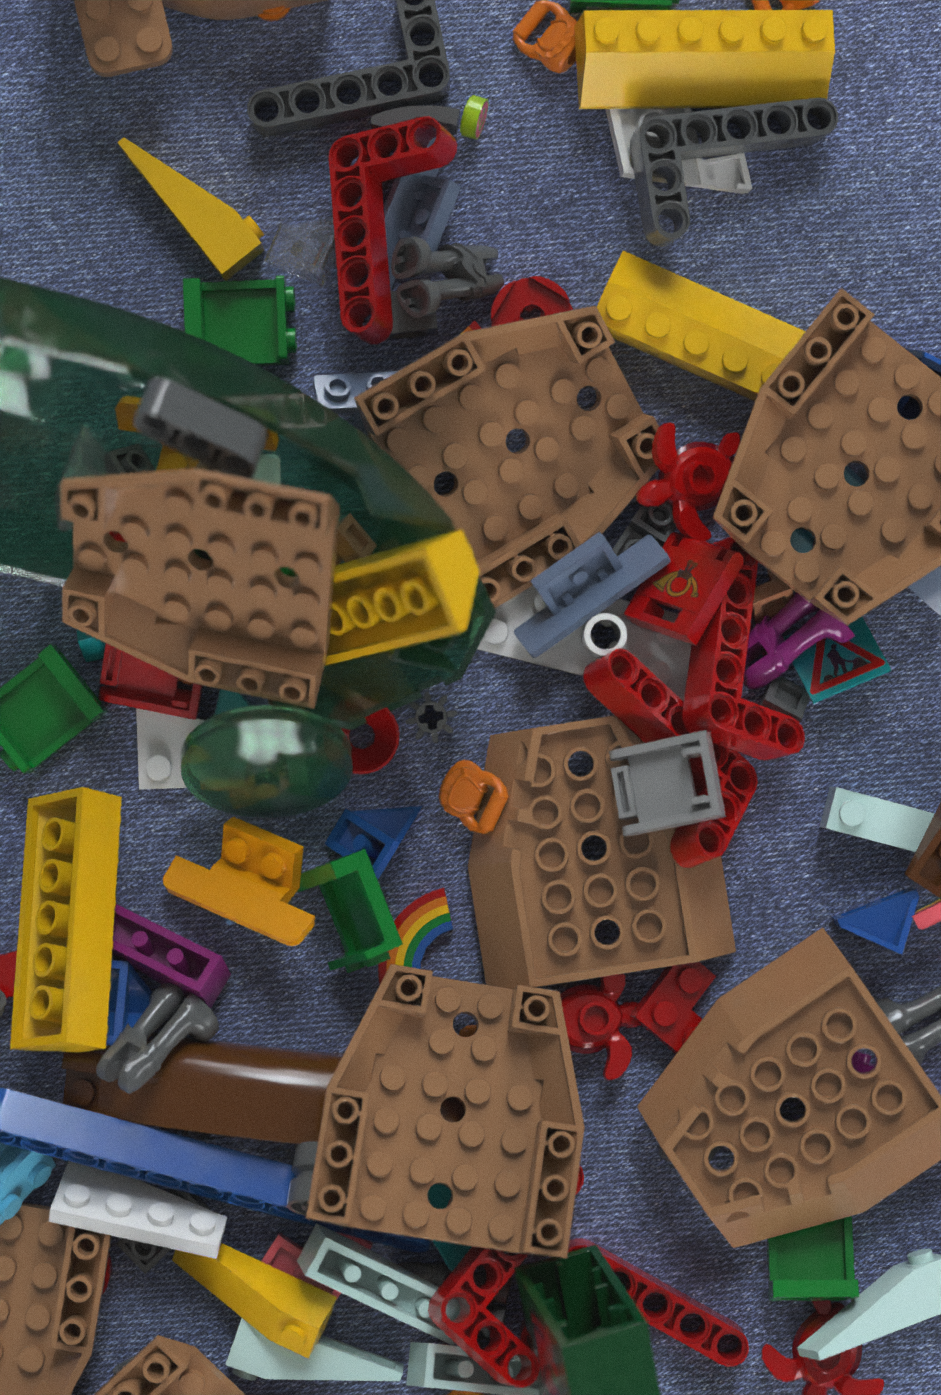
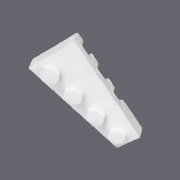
[136,708,308,790]
[49,1161,227,1259]

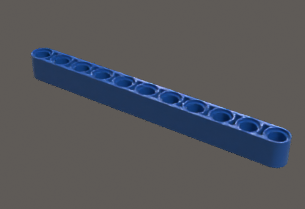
[0,1088,431,1253]

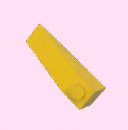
[117,137,265,281]
[172,1243,337,1359]

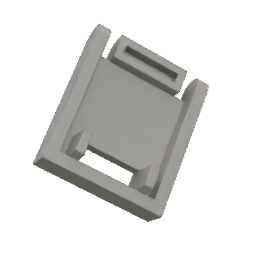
[609,730,726,837]

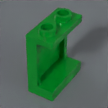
[183,275,297,369]
[0,644,108,773]
[297,849,403,973]
[767,1216,859,1301]

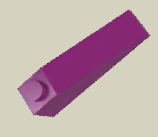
[112,904,231,1009]

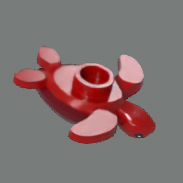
[636,422,740,541]
[560,973,641,1080]
[761,1301,884,1395]

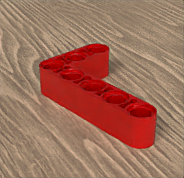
[328,116,457,345]
[682,537,805,761]
[583,648,758,869]
[428,1165,584,1388]
[520,1238,749,1367]

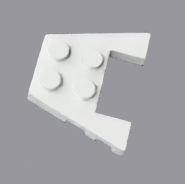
[605,108,753,194]

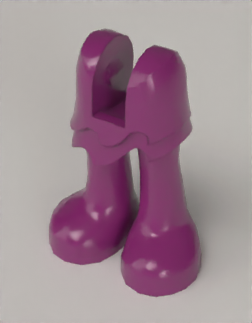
[743,592,855,690]

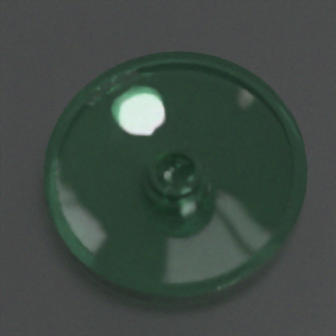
[181,705,353,818]

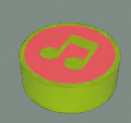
[460,95,489,140]

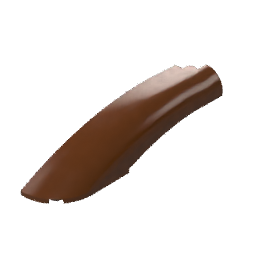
[61,1033,464,1144]

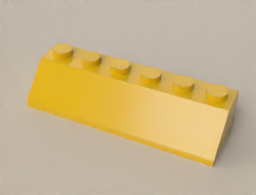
[574,10,835,109]
[597,250,806,401]
[324,529,479,666]
[10,787,122,1052]

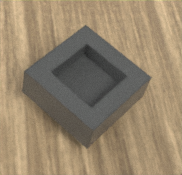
[760,676,810,723]

